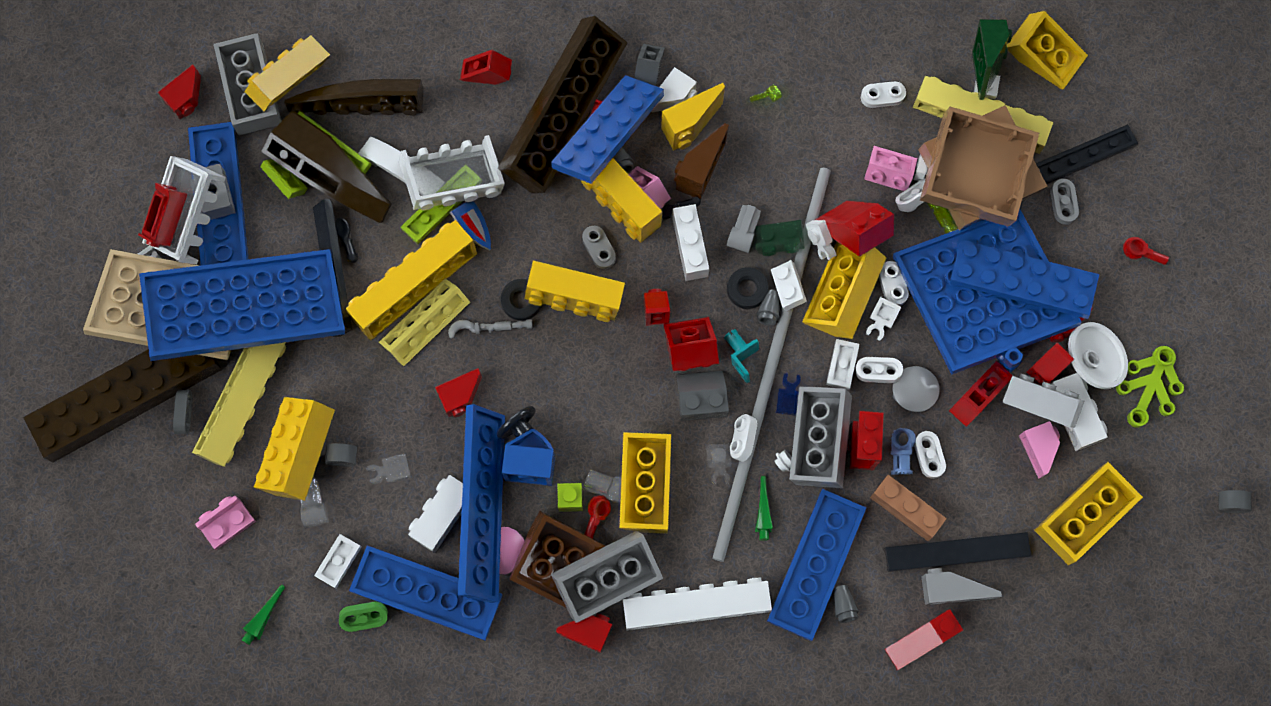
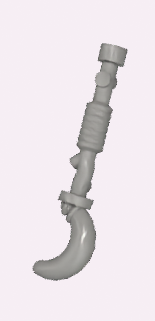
[448,319,532,339]

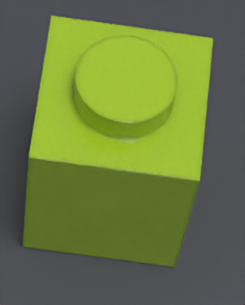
[557,483,583,512]

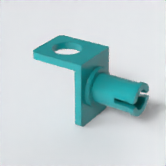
[724,329,759,383]

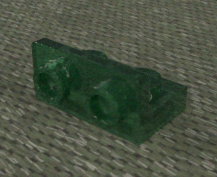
[755,220,805,256]

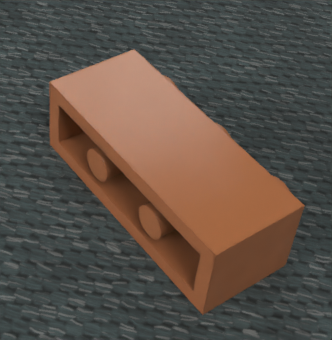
[870,475,947,541]

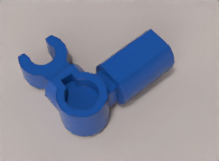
[997,347,1023,372]

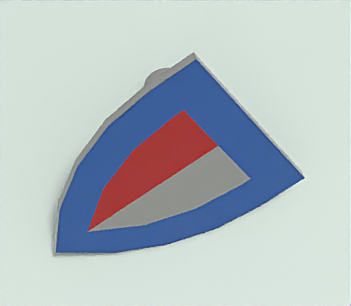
[450,201,491,251]

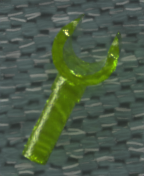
[749,85,782,102]

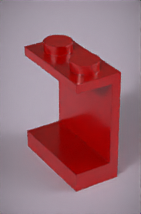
[850,411,884,470]

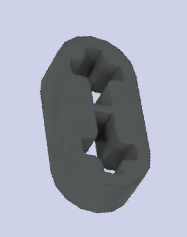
[173,390,193,434]

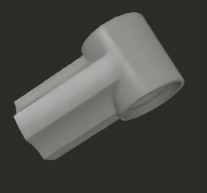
[726,205,761,253]

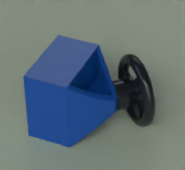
[497,406,555,486]

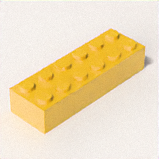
[346,220,477,341]

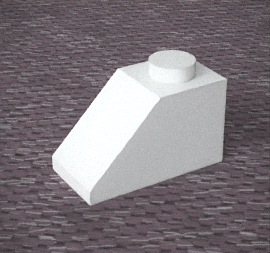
[651,67,697,112]

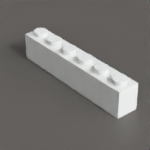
[623,578,772,630]

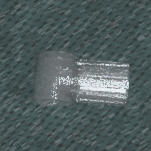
[583,469,622,505]
[300,478,329,529]

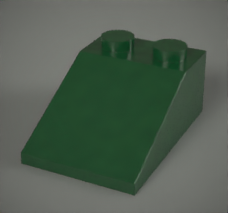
[972,19,1012,100]

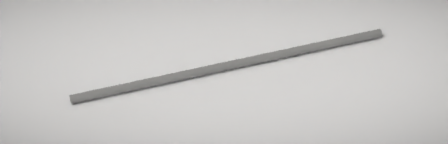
[712,168,831,562]

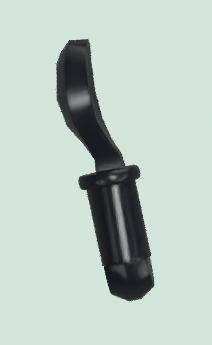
[661,197,701,220]
[335,218,358,263]

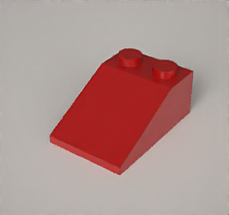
[815,201,894,257]

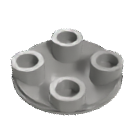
[893,366,939,412]

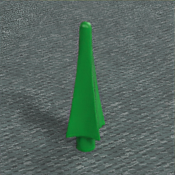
[755,476,773,541]
[242,585,285,645]

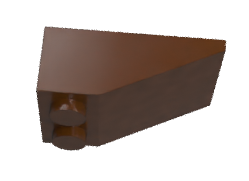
[674,123,729,200]

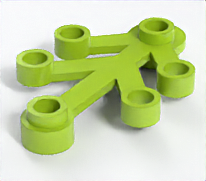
[1116,346,1184,428]

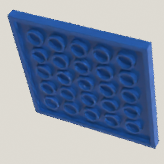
[893,209,1082,375]

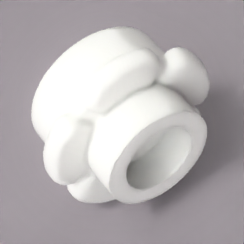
[775,450,792,472]

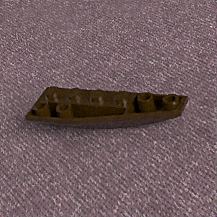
[284,79,424,115]
[261,111,392,223]

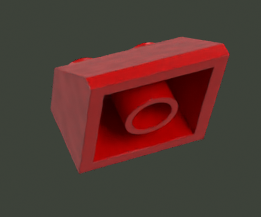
[663,317,719,371]

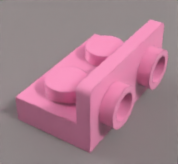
[864,146,918,191]
[195,496,256,550]

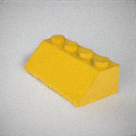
[802,242,886,339]
[619,432,671,533]

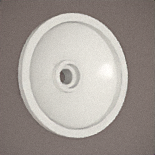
[1068,322,1128,389]

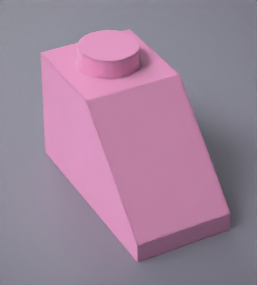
[628,166,671,209]
[1019,421,1060,479]

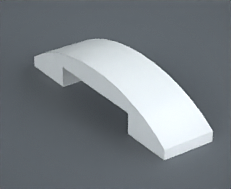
[358,137,445,196]

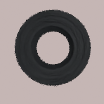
[727,267,768,309]
[500,279,541,321]

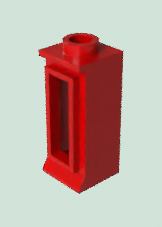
[138,183,187,248]

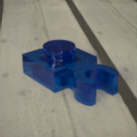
[776,373,801,416]

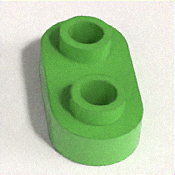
[339,602,388,632]

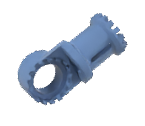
[891,428,916,475]

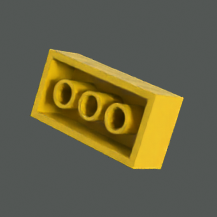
[581,158,662,243]
[524,261,625,322]
[254,397,335,501]
[1034,462,1143,565]

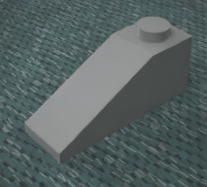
[921,568,1002,605]

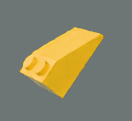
[1007,11,1088,90]
[661,83,725,151]

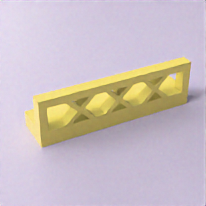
[379,279,470,366]

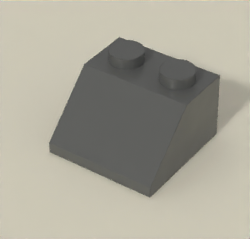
[676,371,729,421]

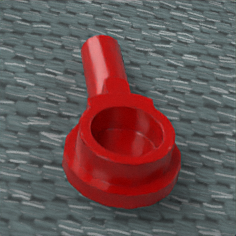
[1123,237,1169,265]
[584,495,611,539]

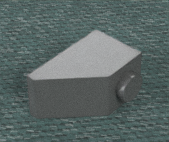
[634,44,665,86]

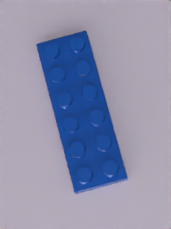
[551,75,664,184]
[949,240,1099,319]
[767,489,866,641]
[349,546,503,641]

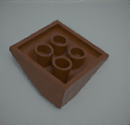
[509,511,605,608]

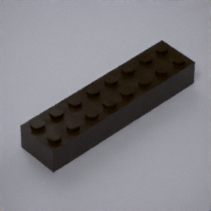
[498,16,628,193]
[23,349,222,463]

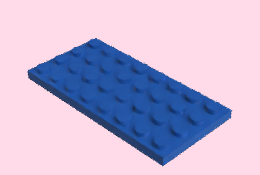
[139,249,345,361]

